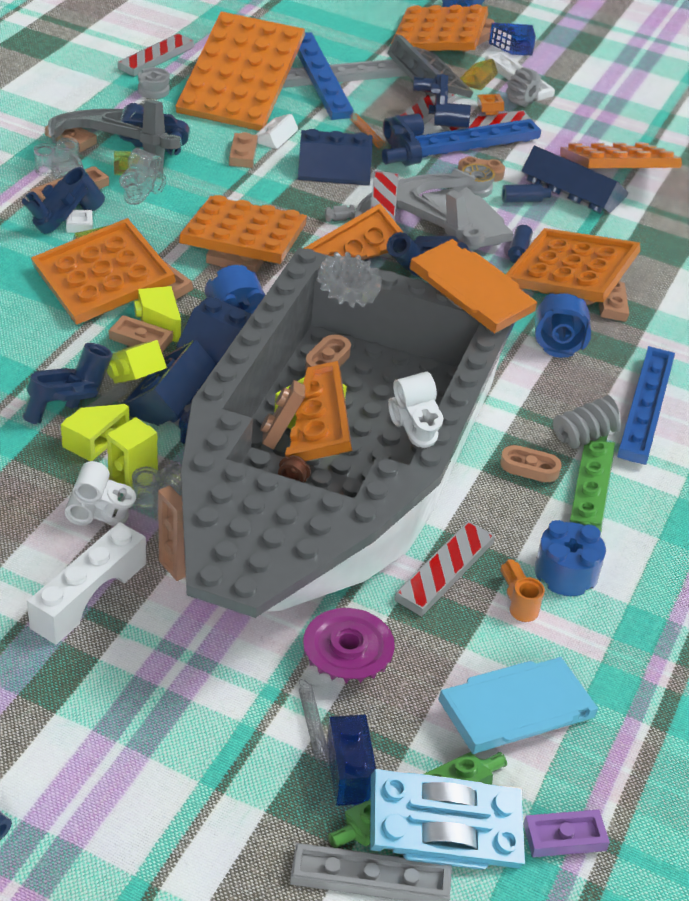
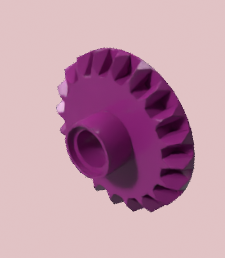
[303,608,395,684]

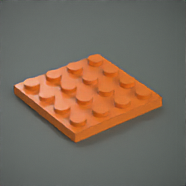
[391,4,488,51]
[560,142,682,168]
[179,195,307,264]
[31,218,176,325]
[506,228,640,302]

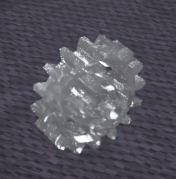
[317,252,383,307]

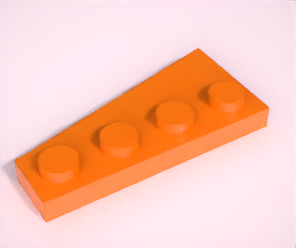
[303,203,404,263]
[285,361,353,461]

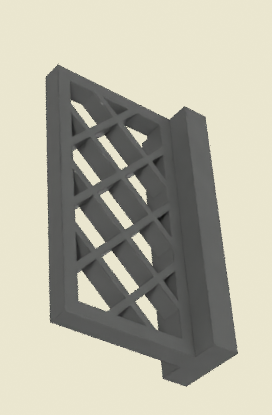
[387,34,473,98]

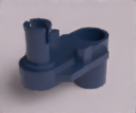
[413,74,471,128]
[119,103,190,155]
[382,113,424,167]
[22,167,105,234]
[387,232,472,277]
[23,343,113,424]

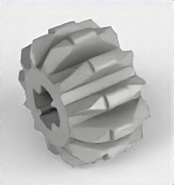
[506,67,542,107]

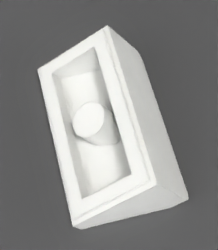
[255,114,298,149]

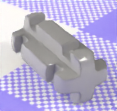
[325,205,356,222]

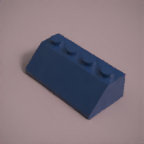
[521,145,629,214]

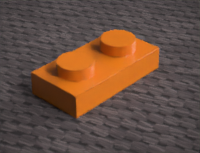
[477,94,504,115]

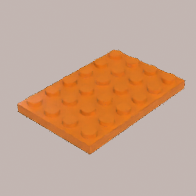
[175,11,305,131]

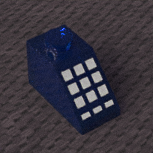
[489,23,536,56]

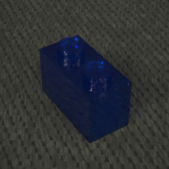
[326,714,376,806]

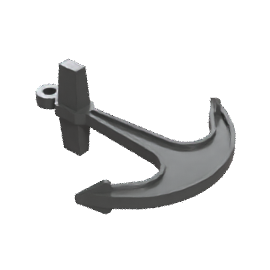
[48,100,181,175]

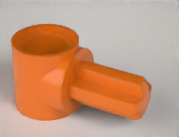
[500,559,545,622]

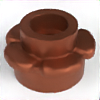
[278,455,311,483]

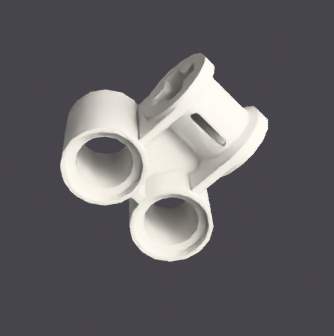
[388,371,443,448]
[65,461,136,526]

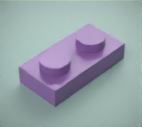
[523,809,610,858]

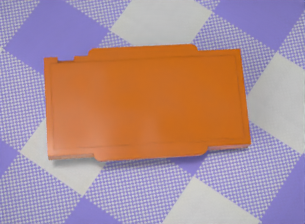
[410,239,538,334]

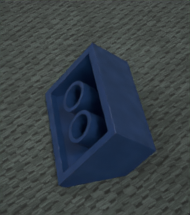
[298,129,372,185]
[176,296,252,364]
[121,339,217,426]

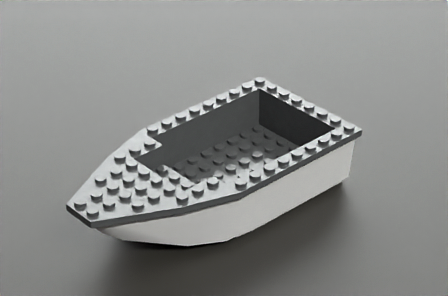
[181,248,515,618]

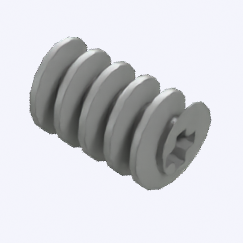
[553,395,620,449]

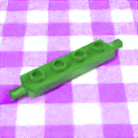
[570,435,615,532]
[328,752,507,848]

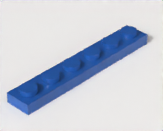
[297,32,354,120]
[415,119,541,157]
[617,346,675,465]

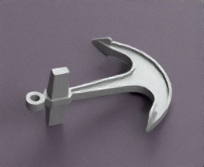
[355,169,485,249]

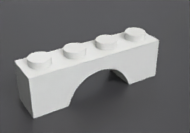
[27,522,146,645]

